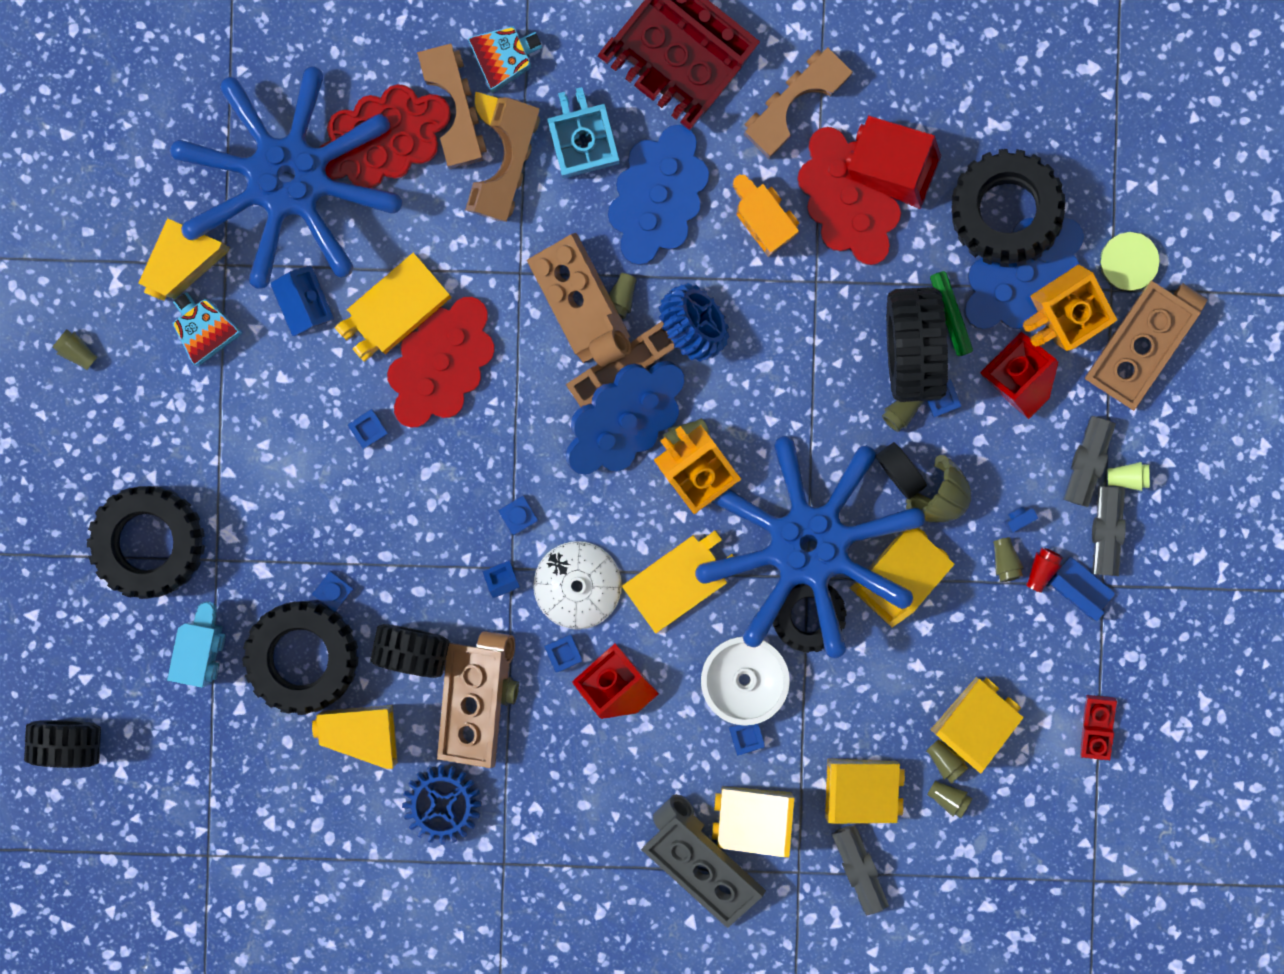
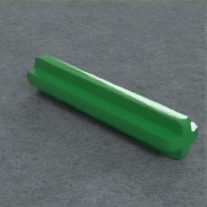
[930,271,973,356]

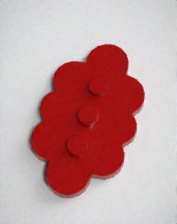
[319,84,451,188]
[797,127,901,265]
[387,297,495,428]

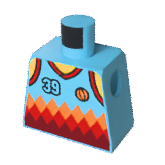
[468,26,542,93]
[172,292,243,366]

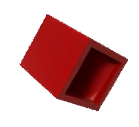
[846,115,941,209]

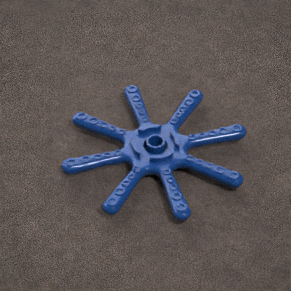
[170,67,402,289]
[695,436,925,658]

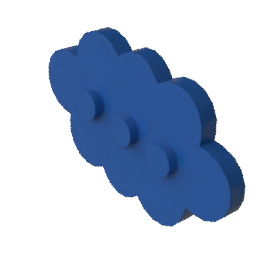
[608,125,709,265]
[964,218,1084,329]
[566,361,685,475]

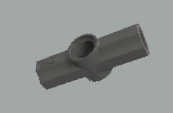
[1063,416,1116,507]
[1092,486,1126,576]
[831,824,889,916]

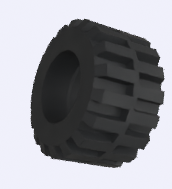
[773,584,847,653]
[370,624,450,678]
[24,720,101,768]

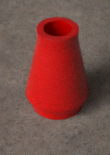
[1026,547,1063,593]

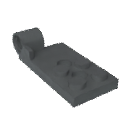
[641,794,766,928]

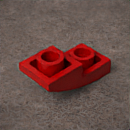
[1080,695,1117,761]

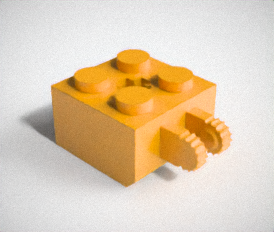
[732,174,799,257]
[1023,264,1118,351]
[654,425,741,514]

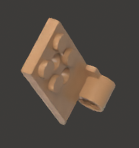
[527,232,631,367]
[1084,280,1208,411]
[437,631,515,768]

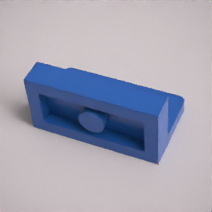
[271,265,334,336]
[1048,557,1115,621]

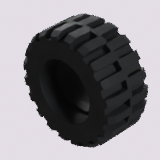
[952,149,1066,267]
[886,287,948,402]
[87,486,205,599]
[242,601,359,715]

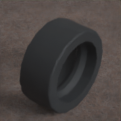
[876,442,927,499]

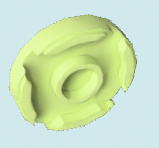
[1100,232,1160,291]

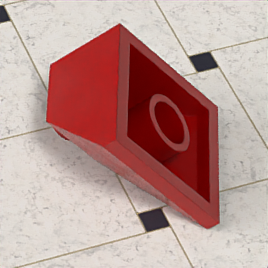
[980,331,1059,419]
[572,643,659,719]

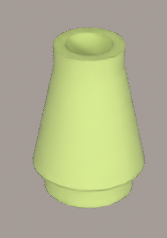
[1108,462,1150,491]

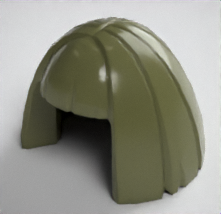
[906,455,971,522]

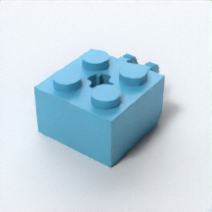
[547,87,620,179]
[167,601,226,688]

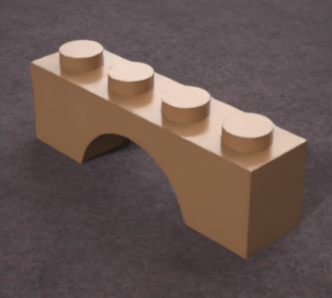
[417,43,487,169]
[744,47,853,159]
[465,98,540,222]
[566,321,678,407]

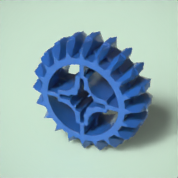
[658,283,730,362]
[402,764,482,845]

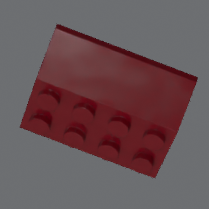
[597,0,760,131]

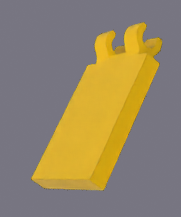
[335,252,452,362]
[622,530,734,634]

